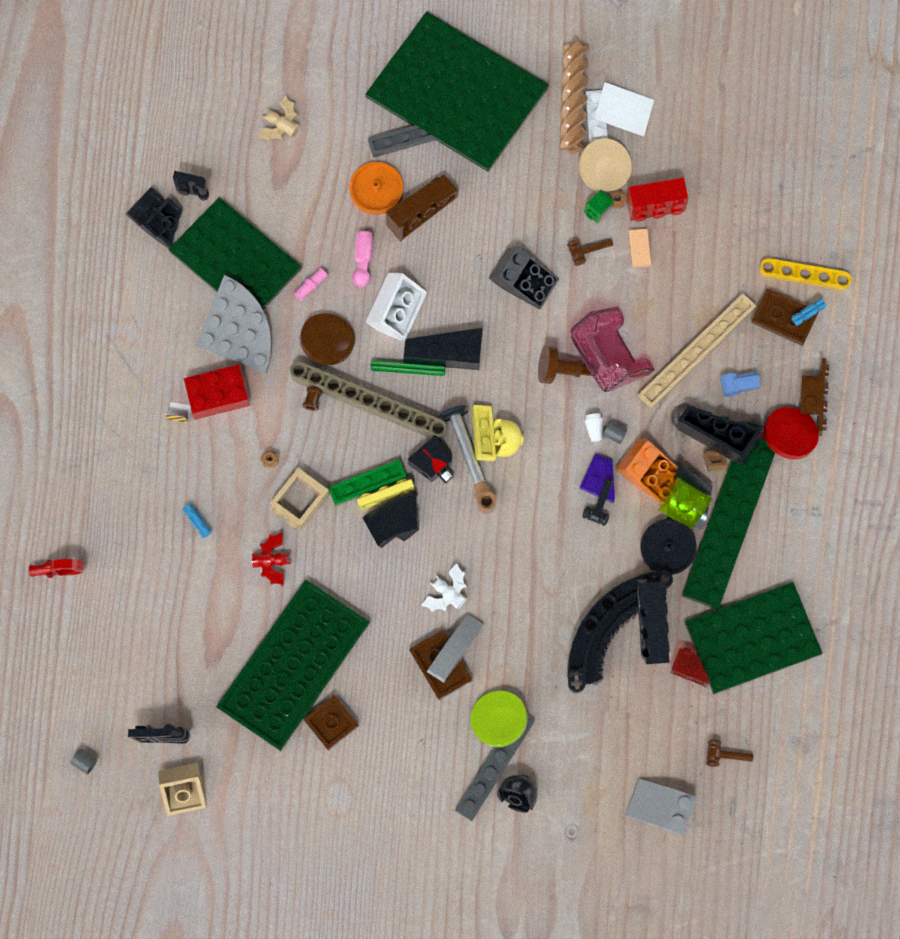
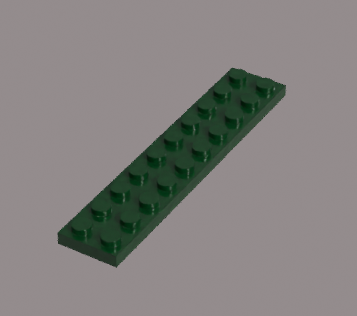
[682,421,775,610]

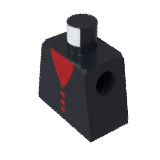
[408,435,454,484]

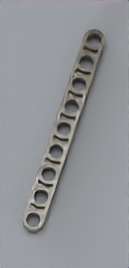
[290,361,447,441]

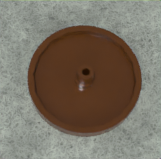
[300,313,355,365]

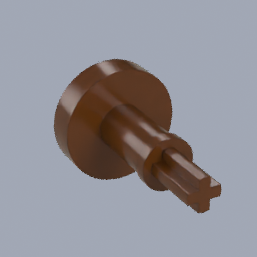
[538,345,600,384]

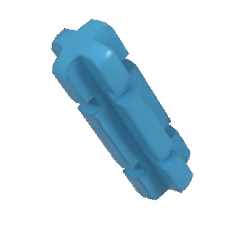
[791,298,826,326]
[182,503,211,538]

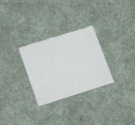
[594,82,654,136]

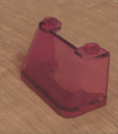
[570,307,655,392]

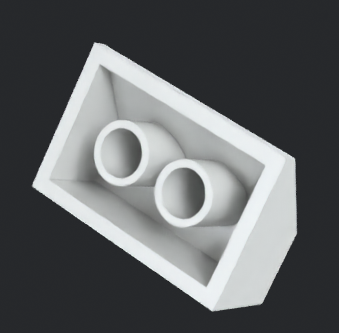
[366,273,427,341]

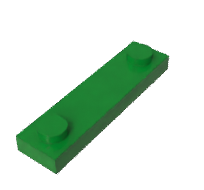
[328,460,407,506]

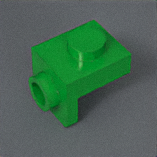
[584,189,615,223]

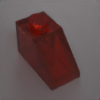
[670,647,709,687]

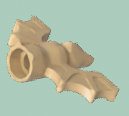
[257,96,300,143]

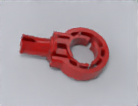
[28,559,84,578]

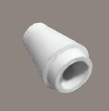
[584,414,603,442]

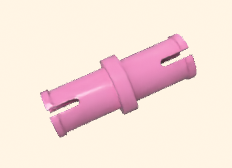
[293,268,328,302]

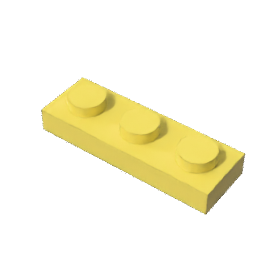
[471,405,496,461]
[357,479,414,511]

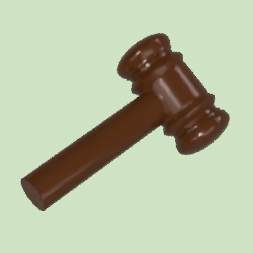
[567,239,613,266]
[706,739,753,767]

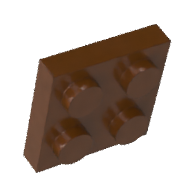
[303,695,359,751]

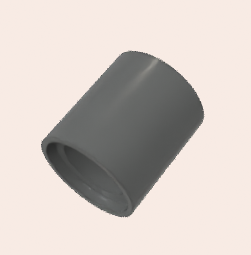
[603,420,628,444]
[70,749,97,775]

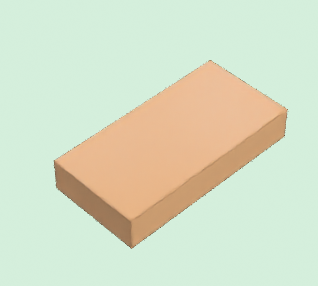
[628,229,651,268]

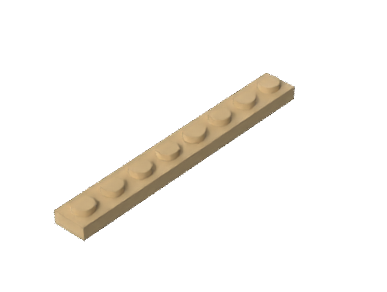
[638,294,756,410]

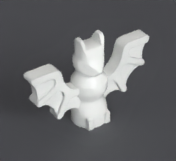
[421,564,467,612]

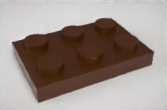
[751,288,819,346]
[409,630,472,700]

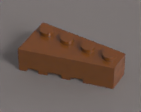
[385,174,458,242]

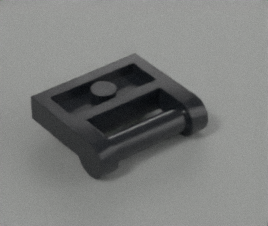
[173,171,209,201]

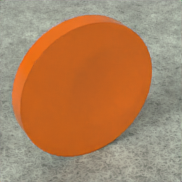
[349,162,403,215]

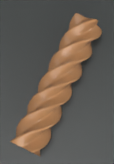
[559,41,590,154]

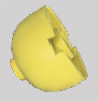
[493,419,524,457]

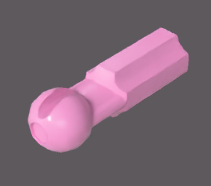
[352,231,374,287]

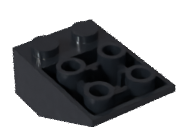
[489,246,559,310]

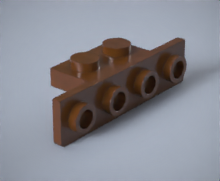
[800,358,829,436]

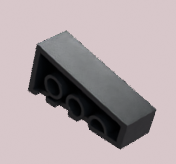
[678,406,764,467]
[637,578,670,665]

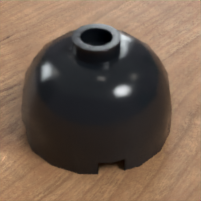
[497,775,538,813]

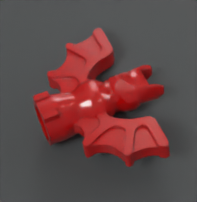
[252,532,291,587]

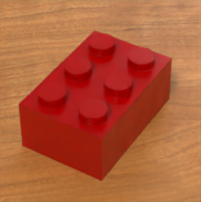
[626,177,688,222]
[183,364,250,420]

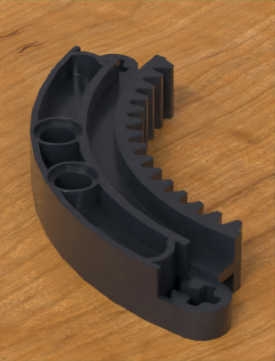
[567,571,673,694]

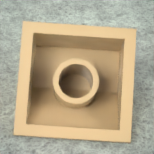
[158,763,206,816]

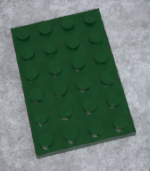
[168,197,302,310]
[684,582,823,695]

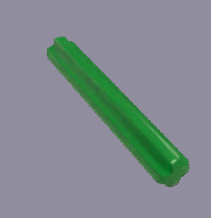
[370,360,445,376]

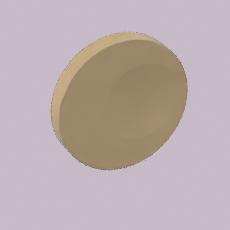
[578,138,632,193]

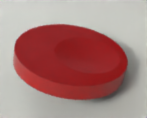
[764,407,819,460]

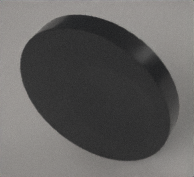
[640,519,697,575]

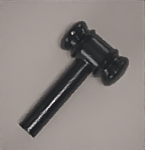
[582,479,613,526]

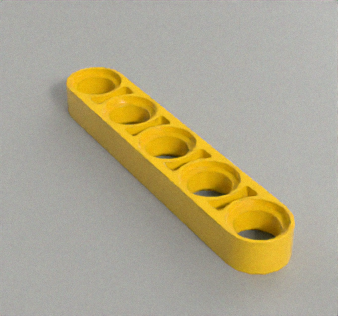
[759,258,852,290]

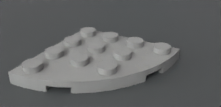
[196,275,272,373]

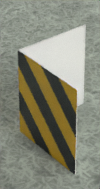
[165,402,191,423]

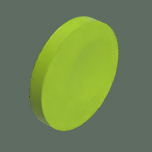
[470,691,528,747]

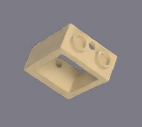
[270,468,330,530]

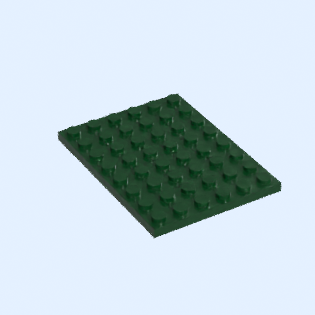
[365,11,549,172]

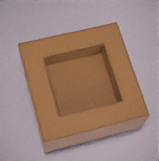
[703,451,727,471]

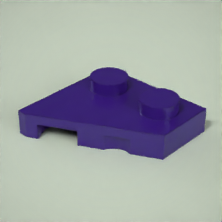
[580,454,615,503]

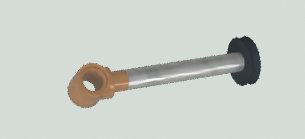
[440,405,496,514]

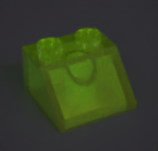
[658,477,712,529]

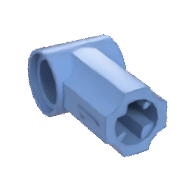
[720,372,760,397]

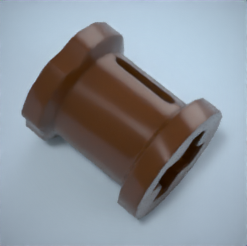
[302,387,323,411]

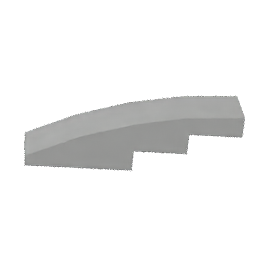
[427,615,484,682]

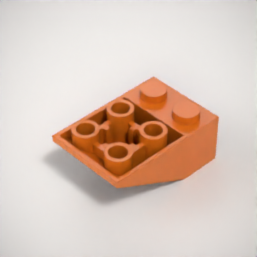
[616,439,677,506]

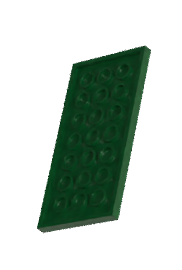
[216,580,370,752]

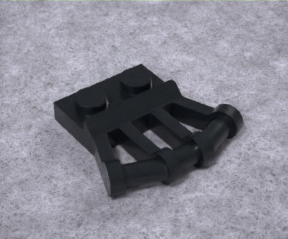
[128,724,190,744]

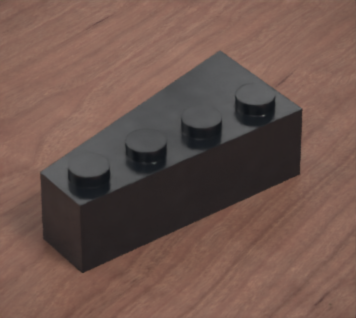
[404,328,483,370]

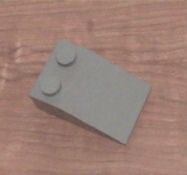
[625,778,697,837]

